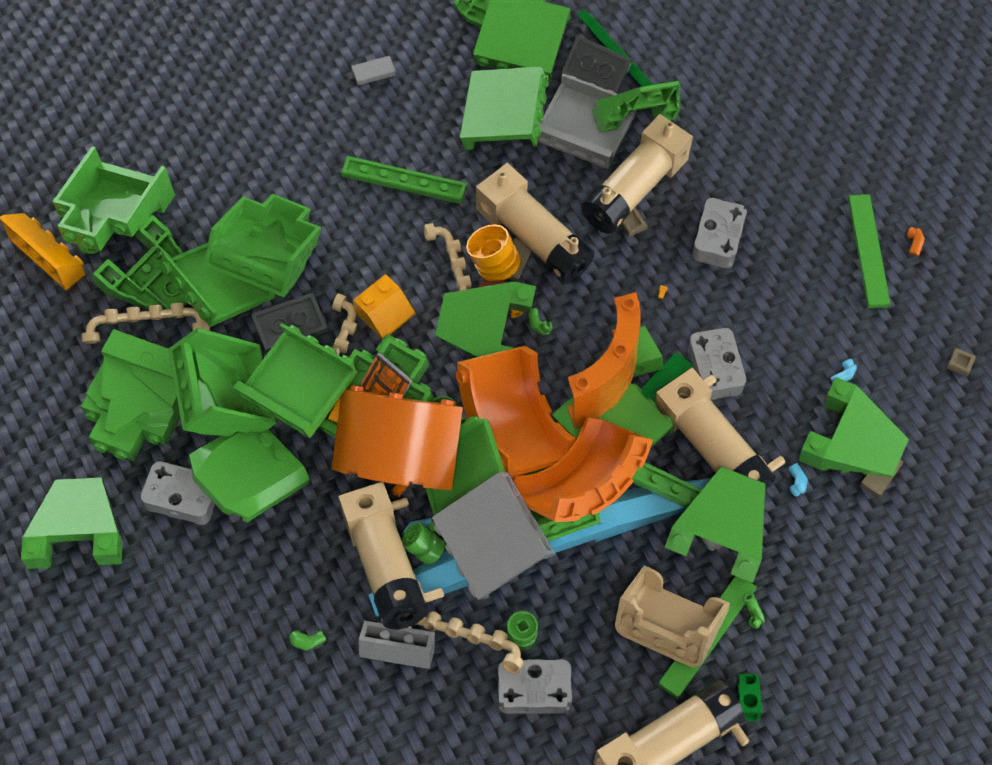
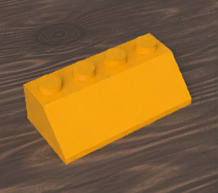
[0,213,86,291]

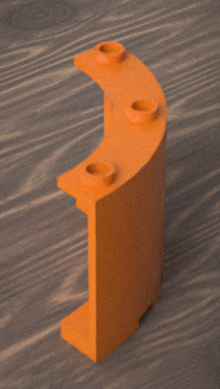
[568,292,641,430]
[456,346,576,478]
[332,385,463,490]
[512,417,653,522]

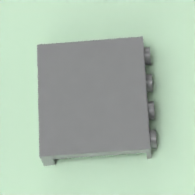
[537,73,637,169]
[432,472,555,599]

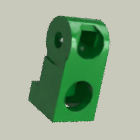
[737,673,762,722]

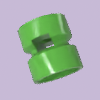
[401,522,445,565]
[507,611,538,651]

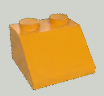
[353,274,416,340]

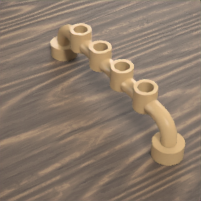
[424,223,471,291]
[332,293,358,355]
[82,303,210,344]
[408,611,523,674]

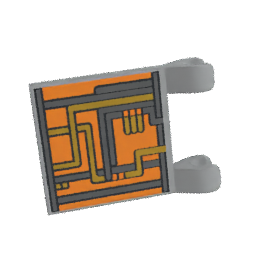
[359,353,413,397]

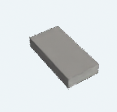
[351,56,396,86]

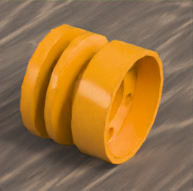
[466,224,521,282]

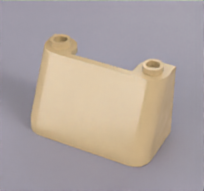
[615,566,730,668]

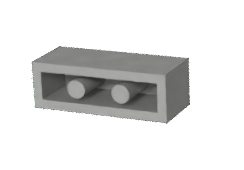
[359,621,435,669]

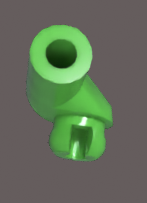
[528,308,553,335]
[743,593,765,629]
[289,630,326,651]

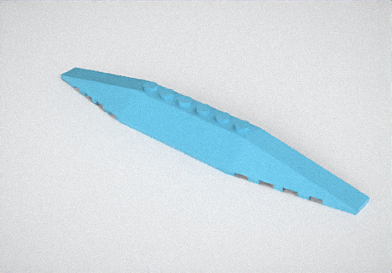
[369,478,711,617]

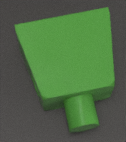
[633,326,664,377]

